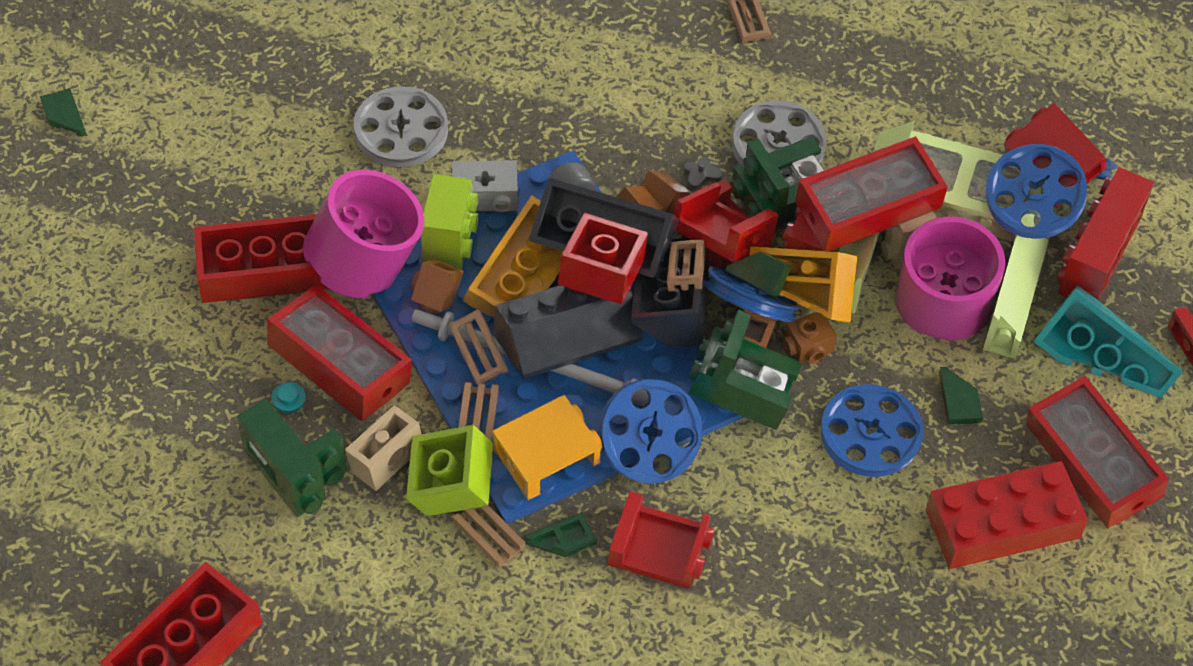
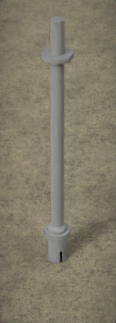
[411,309,667,407]

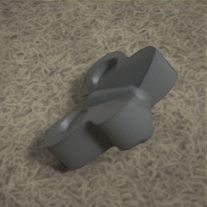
[684,157,723,190]

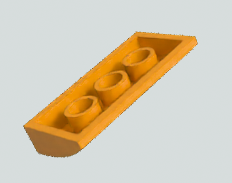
[462,195,563,318]

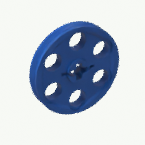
[986,144,1087,239]
[704,267,801,321]
[598,379,702,483]
[821,384,924,477]

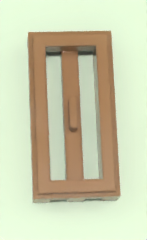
[726,0,771,44]
[667,240,705,291]
[448,309,509,385]
[459,382,499,441]
[453,506,525,568]

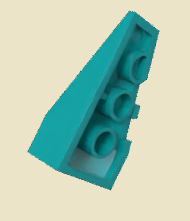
[1033,285,1183,398]

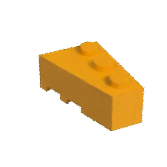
[750,247,857,323]

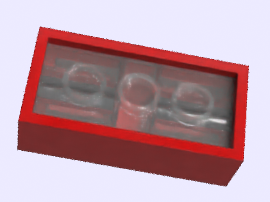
[795,136,948,252]
[267,284,412,421]
[1026,375,1169,529]

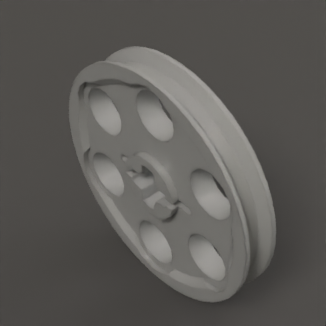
[354,87,448,167]
[732,100,826,164]

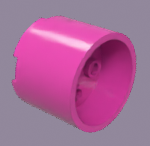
[303,170,424,298]
[895,216,1005,341]

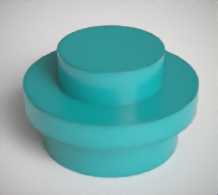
[271,382,306,414]

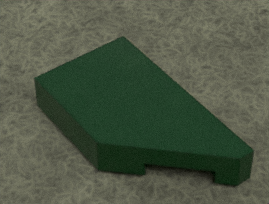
[40,88,87,137]
[725,252,792,296]
[939,367,983,425]
[523,512,597,557]

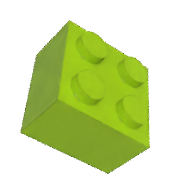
[421,174,478,270]
[406,425,493,515]

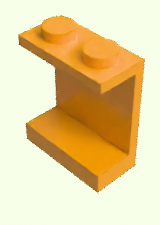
[492,395,602,500]

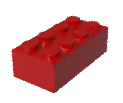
[1056,167,1155,301]
[194,214,330,303]
[925,461,1088,569]
[99,561,262,666]

